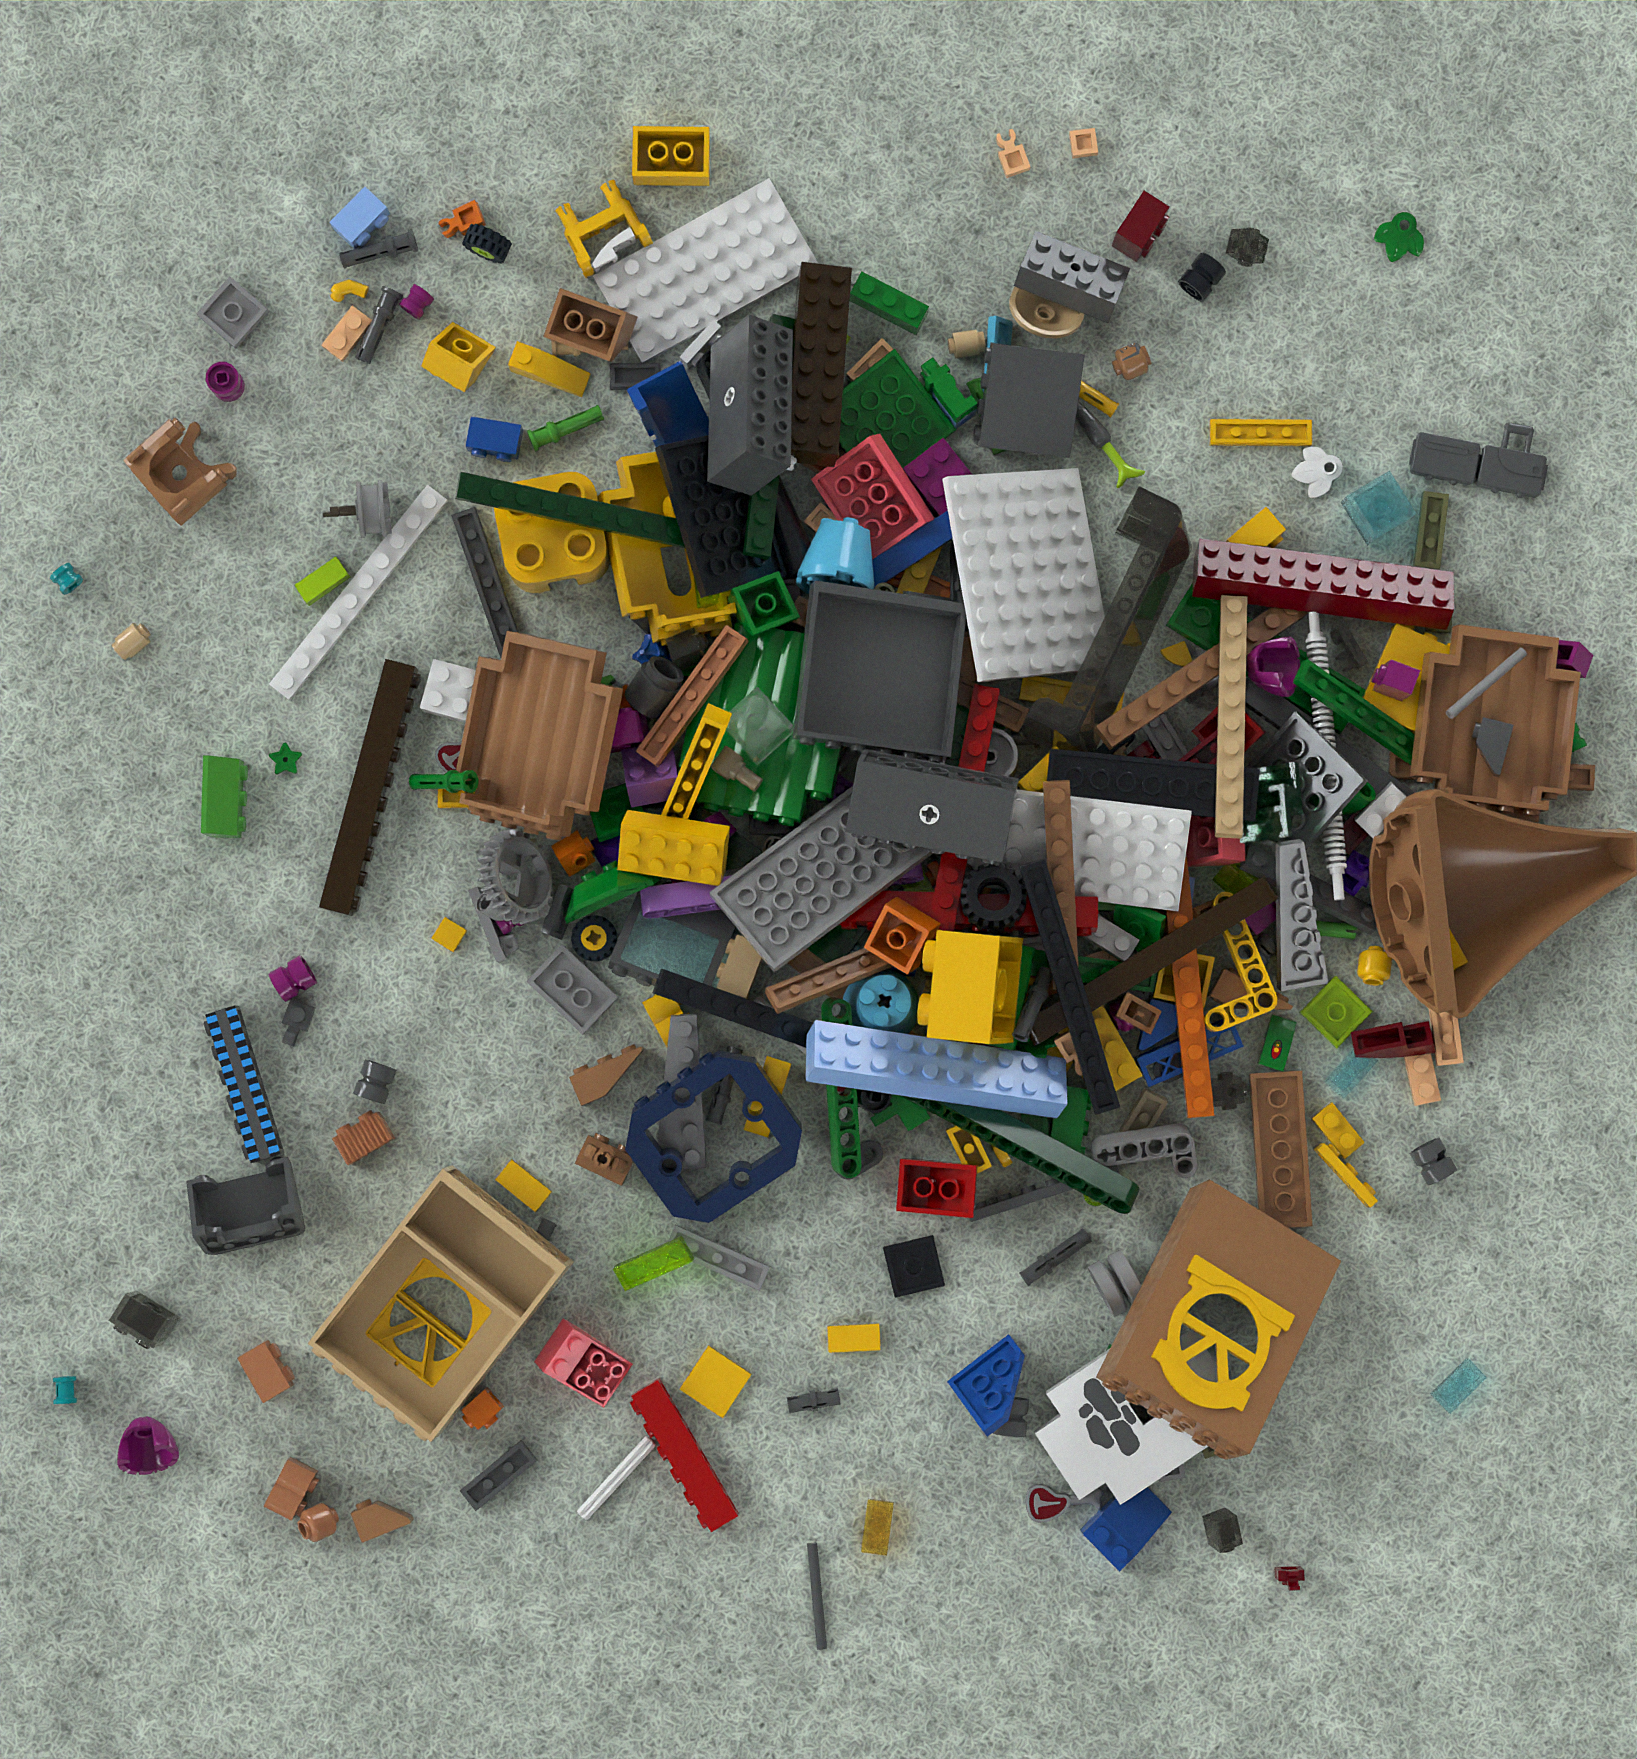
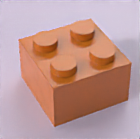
[864,897,941,975]

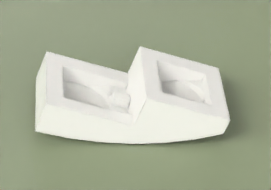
[592,227,636,274]

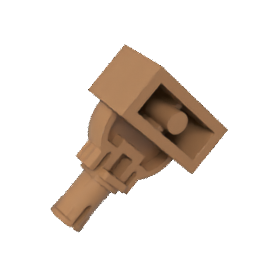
[574,1133,634,1186]

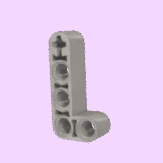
[1091,1123,1197,1178]

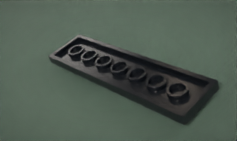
[1047,748,1260,822]

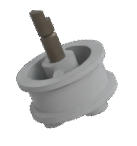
[323,480,392,538]

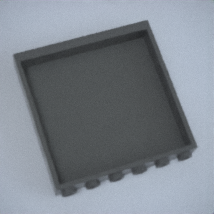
[793,581,966,764]

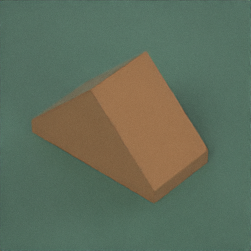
[1114,992,1162,1034]

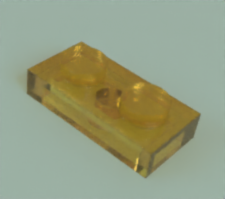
[861,1498,894,1556]

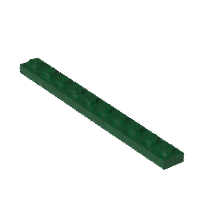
[743,314,794,560]
[455,472,685,548]

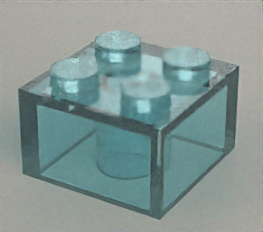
[1341,470,1416,545]

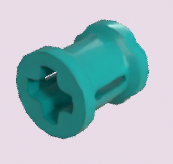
[53,1376,77,1404]

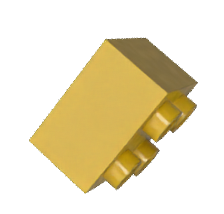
[917,930,1023,1044]

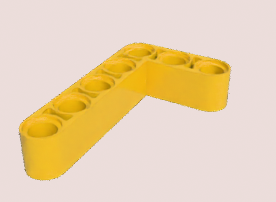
[1204,892,1278,1033]

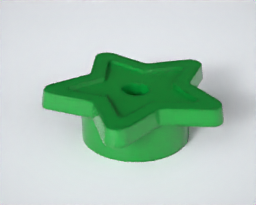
[269,742,302,775]

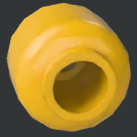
[1357,946,1392,986]

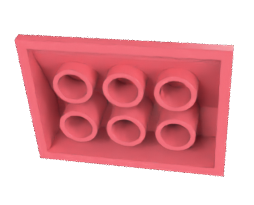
[811,434,935,559]

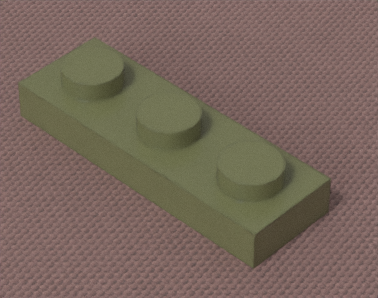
[1413,491,1449,570]

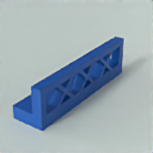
[1133,1019,1244,1087]

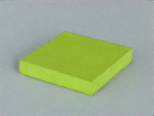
[1299,976,1373,1048]

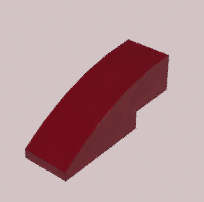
[1351,1021,1436,1058]

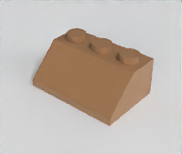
[543,288,638,362]

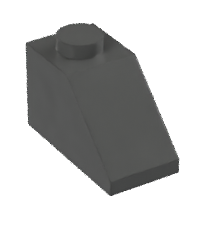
[1472,717,1514,777]

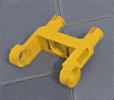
[555,180,653,278]

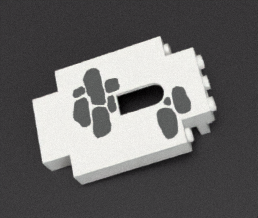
[1035,1328,1233,1505]

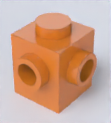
[551,830,596,877]
[461,1387,504,1430]

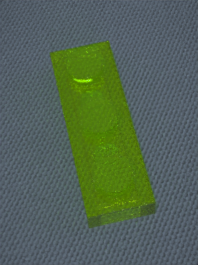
[613,1236,694,1291]

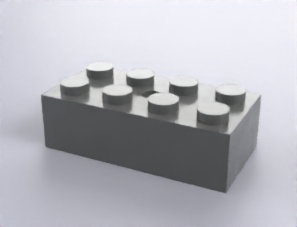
[1014,231,1130,323]

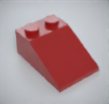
[896,1158,978,1218]

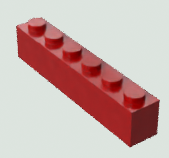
[630,1378,739,1532]

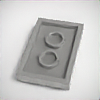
[526,944,618,1035]

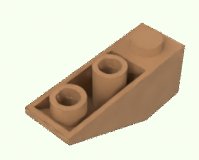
[1207,967,1293,1010]
[569,1044,644,1106]

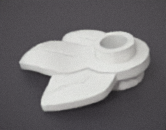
[1292,447,1343,498]

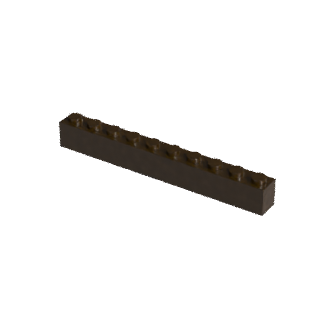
[319,659,421,916]

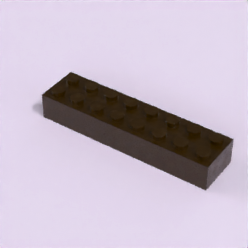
[791,262,852,467]

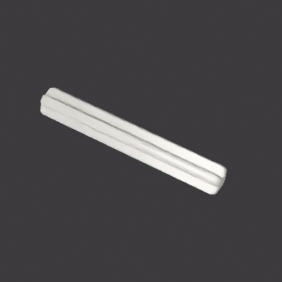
[577,1436,656,1520]

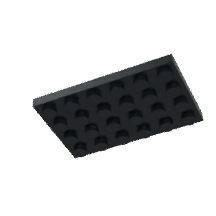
[655,435,788,598]

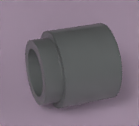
[625,656,684,719]

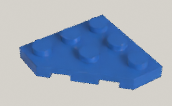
[947,1334,1025,1437]

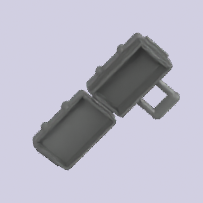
[1409,422,1548,498]

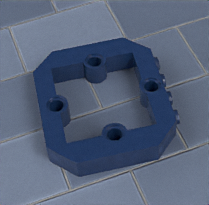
[625,1051,802,1223]

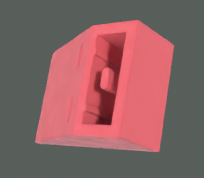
[534,1318,633,1407]

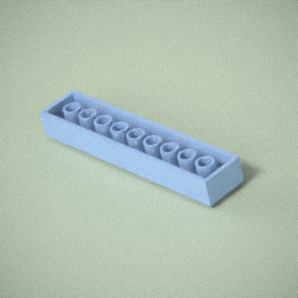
[806,1020,1067,1118]

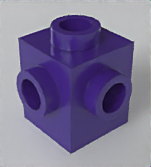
[1332,850,1369,897]

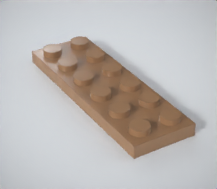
[1249,1071,1313,1228]

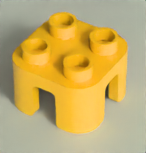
[494,472,610,593]

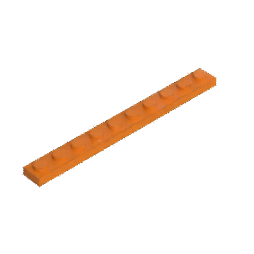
[1165,857,1215,1118]

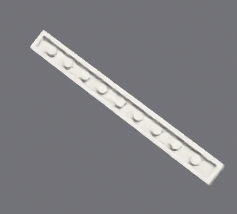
[269,484,448,701]

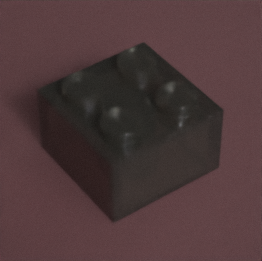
[109,1290,181,1349]

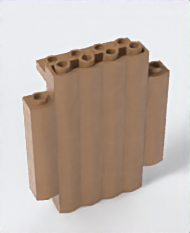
[1410,624,1581,823]
[456,631,623,840]

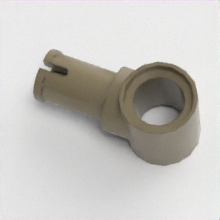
[710,746,763,792]

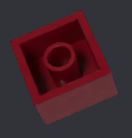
[1112,190,1170,262]

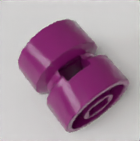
[205,362,245,402]
[268,955,317,1002]

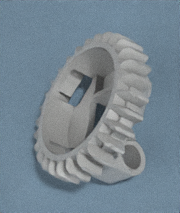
[476,829,556,925]

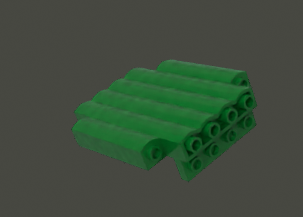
[679,622,844,826]

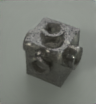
[1226,227,1269,267]
[1211,1072,1247,1110]

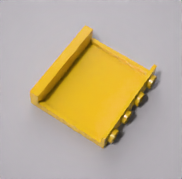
[1363,624,1450,734]

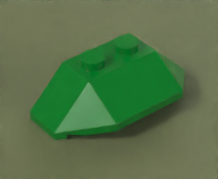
[565,860,662,924]

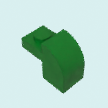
[870,1094,930,1132]

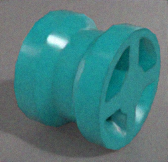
[50,563,83,595]

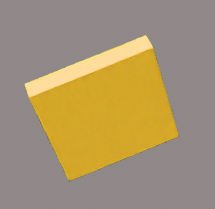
[680,1345,752,1418]

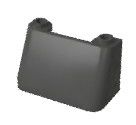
[186,1157,305,1255]

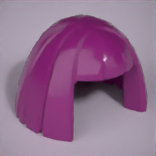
[1246,637,1300,697]
[117,1416,179,1475]

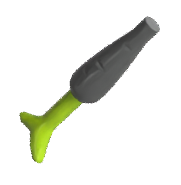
[1076,400,1145,488]

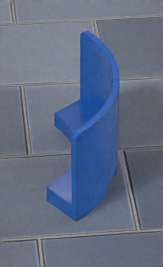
[627,361,709,447]

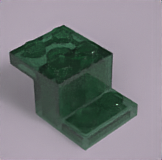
[1240,762,1303,844]

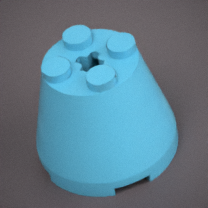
[796,517,874,594]
[843,969,919,1034]

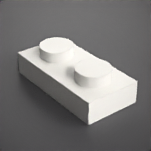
[679,320,722,369]

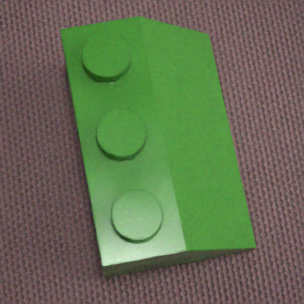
[201,755,248,838]

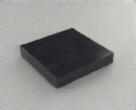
[883,1235,945,1298]

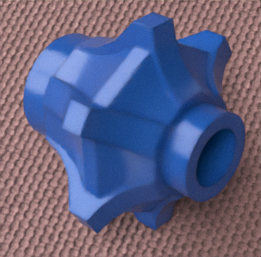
[632,634,673,665]

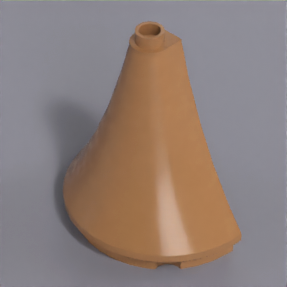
[1369,789,1637,1019]

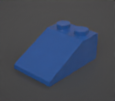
[1080,1487,1172,1572]

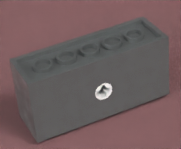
[707,314,797,496]
[845,749,1019,864]

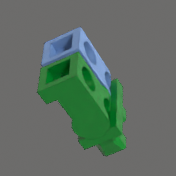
[920,357,977,429]

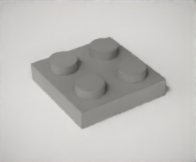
[196,277,270,349]

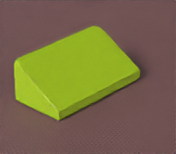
[294,556,351,606]

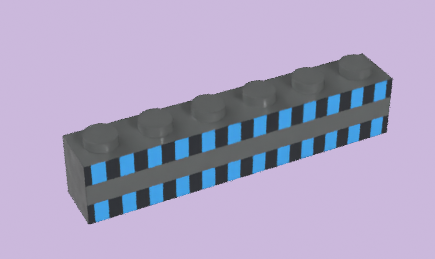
[204,1005,284,1163]

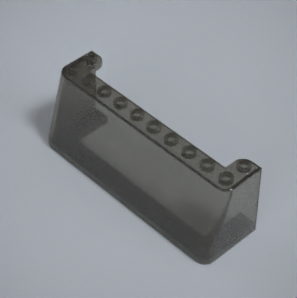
[1018,486,1192,753]

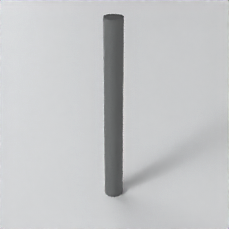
[807,1542,827,1650]

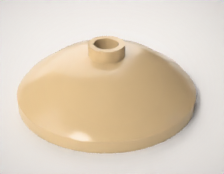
[1009,287,1084,339]

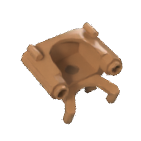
[123,418,237,526]

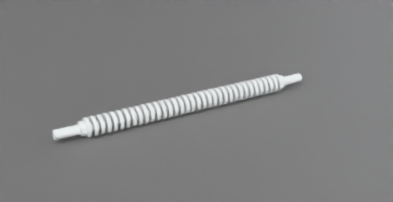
[1306,611,1347,900]

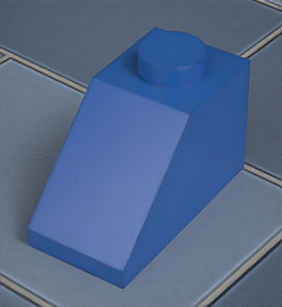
[1136,999,1178,1051]

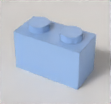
[329,187,390,249]

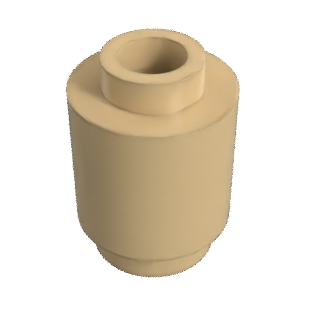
[948,330,986,358]
[112,623,151,660]

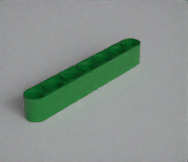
[821,997,862,1178]

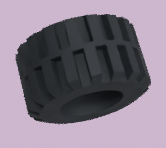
[961,863,1027,933]

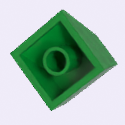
[728,571,800,636]

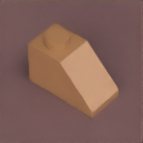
[350,1499,414,1543]

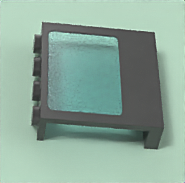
[608,883,736,987]

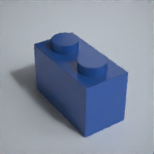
[466,416,523,462]

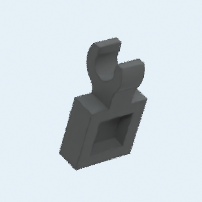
[282,999,316,1047]

